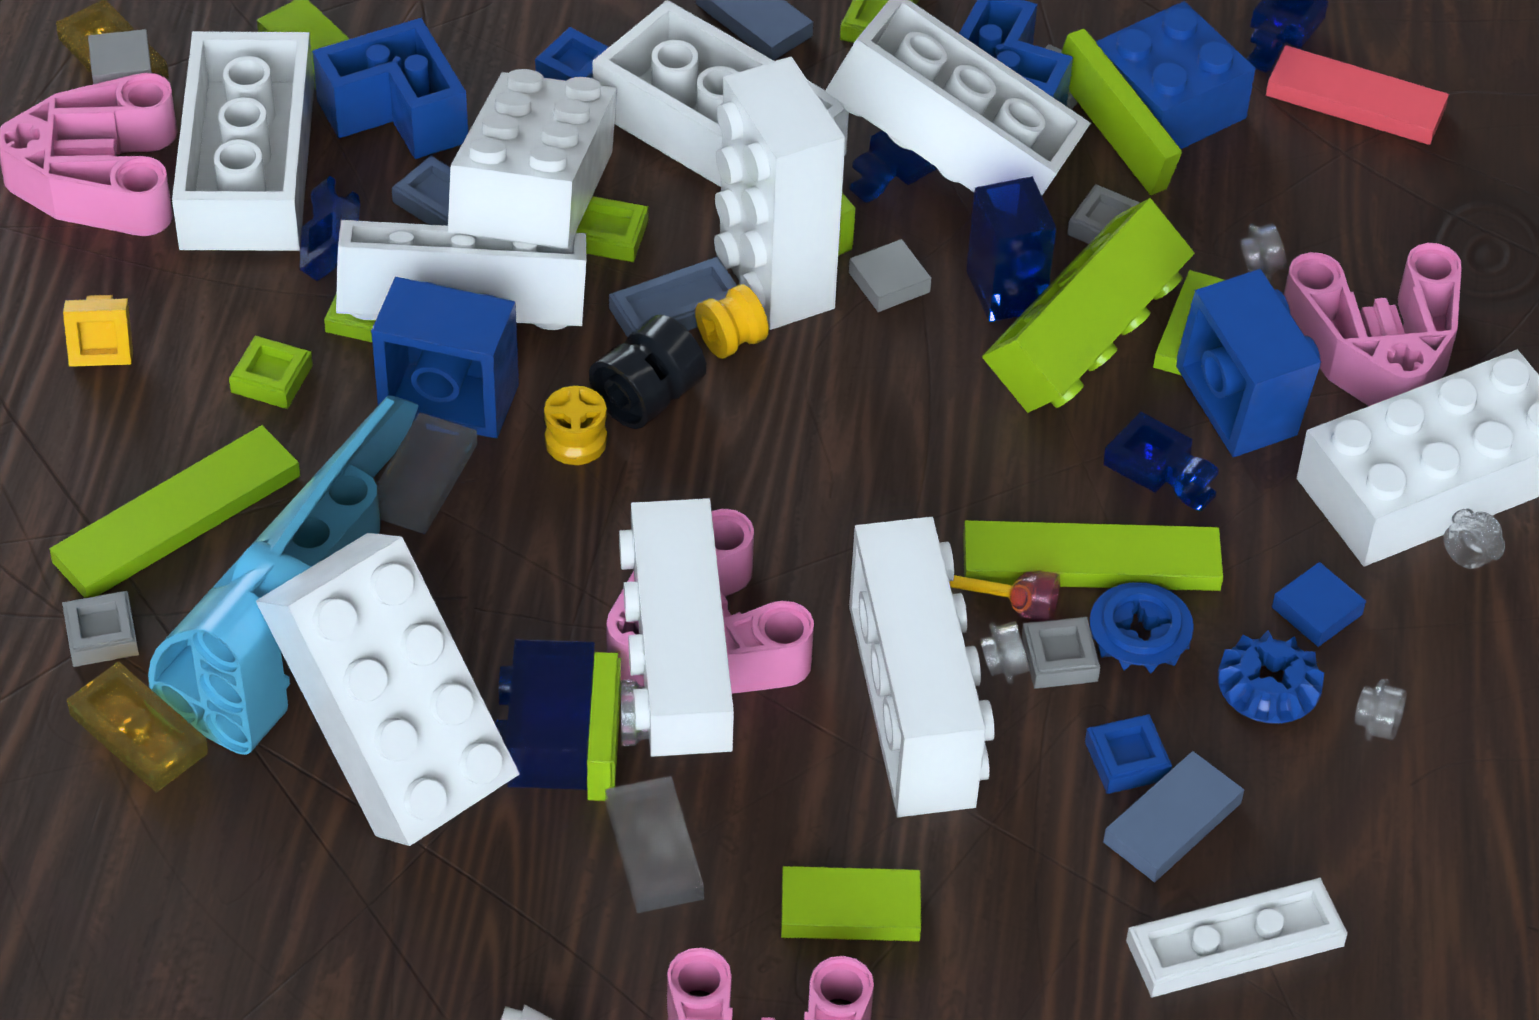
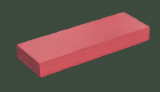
[1266,45,1449,145]

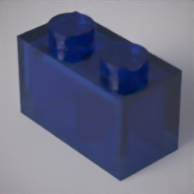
[966,176,1057,322]
[495,639,595,790]

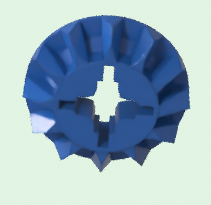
[1090,582,1194,674]
[1218,630,1325,724]

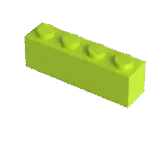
[982,198,1195,413]

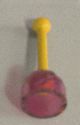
[949,570,1060,622]

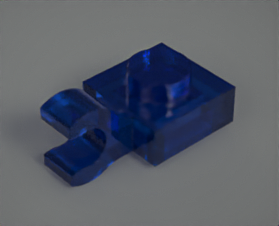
[1247,0,1329,72]
[849,130,937,202]
[299,176,361,281]
[1104,412,1219,511]

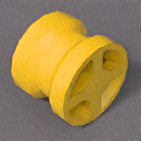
[695,284,769,359]
[544,385,607,465]

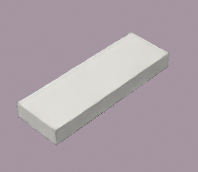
[1126,878,1348,998]

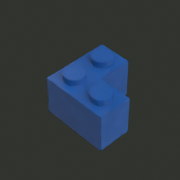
[959,0,1073,106]
[312,18,468,159]

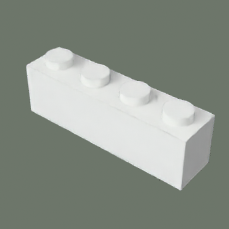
[336,220,586,330]
[619,498,734,757]

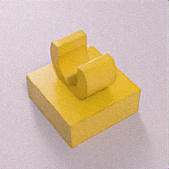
[63,295,133,367]

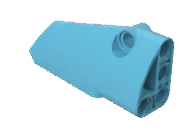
[148,396,419,755]

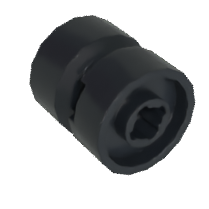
[589,314,706,429]

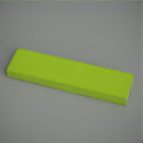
[49,425,300,598]
[963,520,1223,591]

